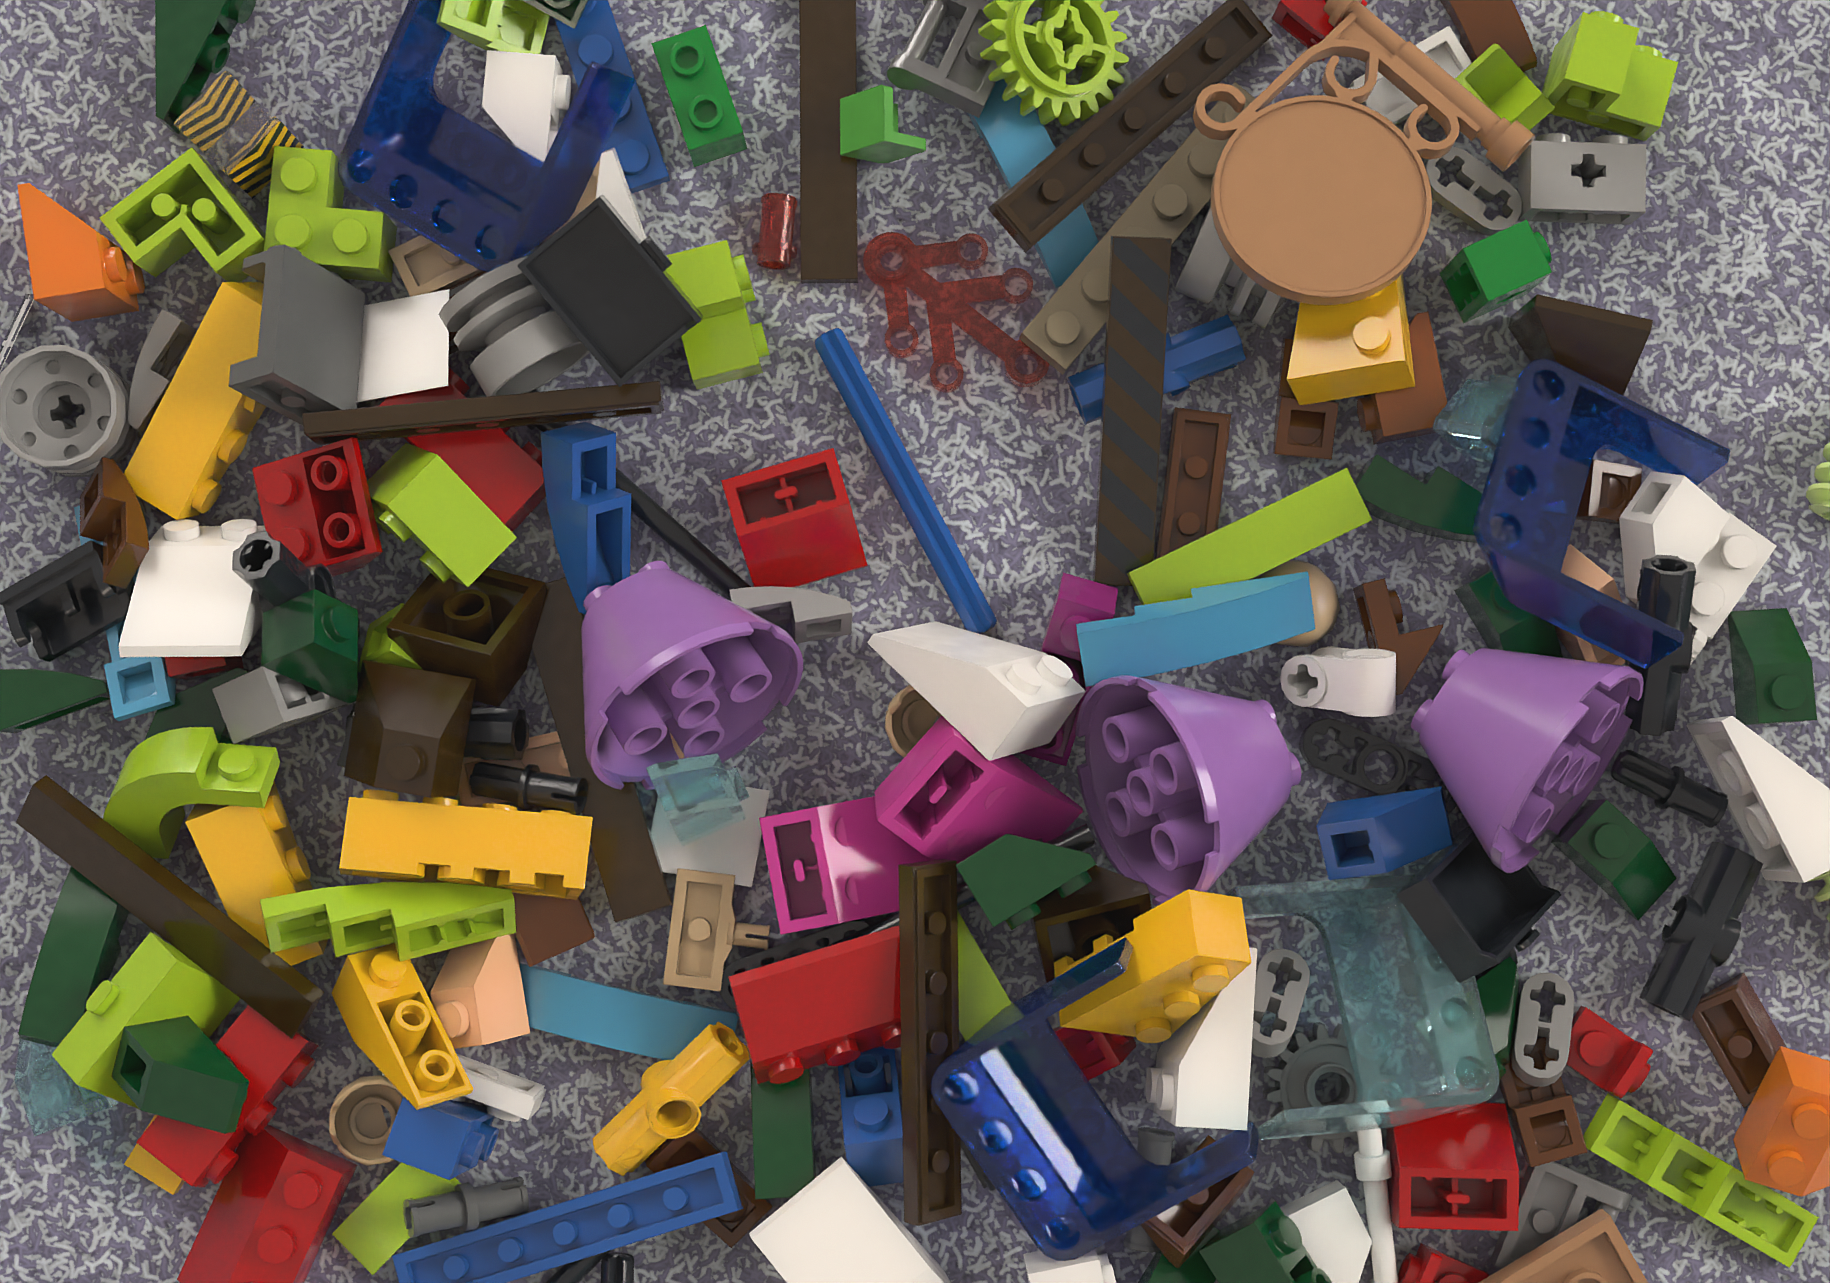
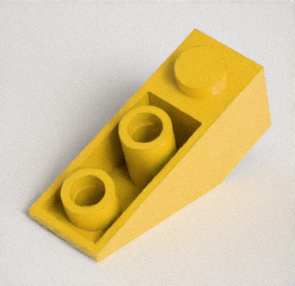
[331,943,473,1110]

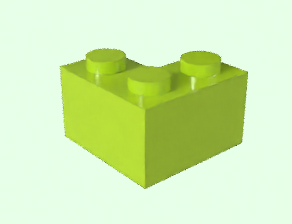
[1542,11,1678,141]
[264,146,397,283]
[99,147,265,282]
[666,240,770,390]
[367,443,517,587]

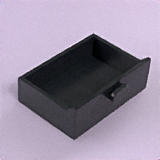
[517,195,703,387]
[1396,826,1561,983]

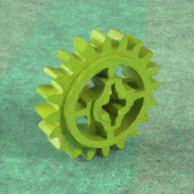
[978,0,1129,127]

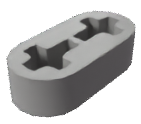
[1424,147,1522,235]
[1251,948,1310,1058]
[1511,973,1575,1087]

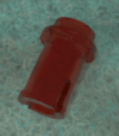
[752,193,798,270]

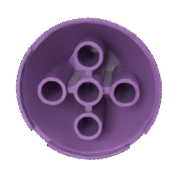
[581,561,803,790]
[1411,648,1644,873]
[1075,675,1302,906]

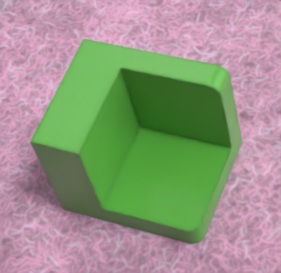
[840,85,926,163]

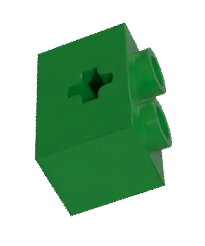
[651,25,747,167]
[1440,219,1552,324]

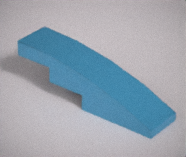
[1076,571,1315,687]

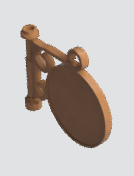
[1193,0,1535,305]

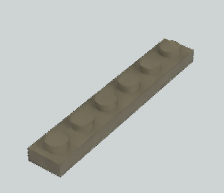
[1019,82,1255,375]

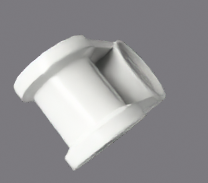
[1280,646,1396,717]

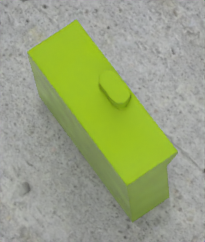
[51,932,240,1109]

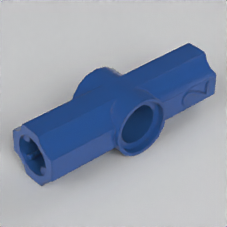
[1067,314,1246,425]

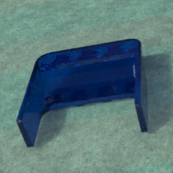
[338,0,635,272]
[1473,359,1731,668]
[931,937,1260,1261]

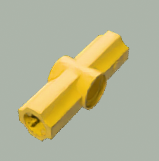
[592,1021,750,1176]

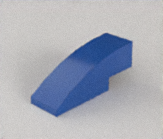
[541,422,631,615]

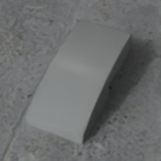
[128,308,197,433]
[729,586,853,644]

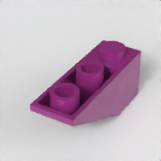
[1018,573,1118,766]

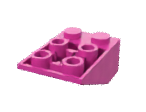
[874,716,1083,871]
[759,796,934,935]

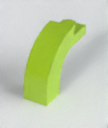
[103,727,280,859]

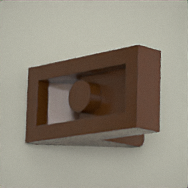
[1353,578,1444,695]

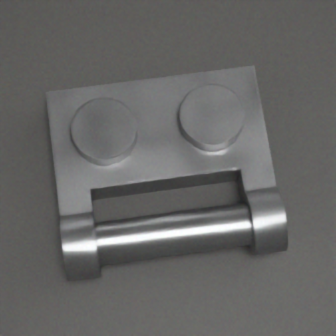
[887,0,997,118]
[1490,1162,1632,1268]

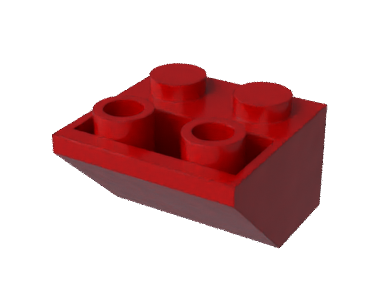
[252,437,383,577]
[721,448,868,588]
[1386,1099,1519,1231]

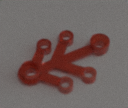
[863,232,1050,393]

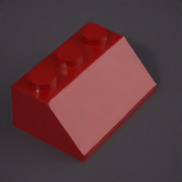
[728,925,901,1084]
[177,1124,357,1283]

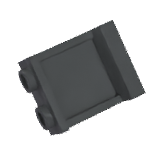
[229,244,365,425]

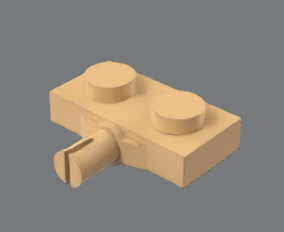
[663,868,770,991]

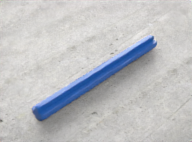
[815,328,997,634]

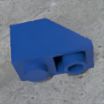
[1316,786,1454,881]
[838,1047,903,1187]
[382,1097,499,1180]

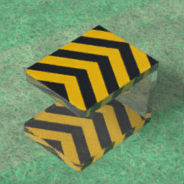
[174,71,304,199]

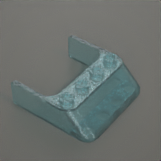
[1226,874,1500,1140]

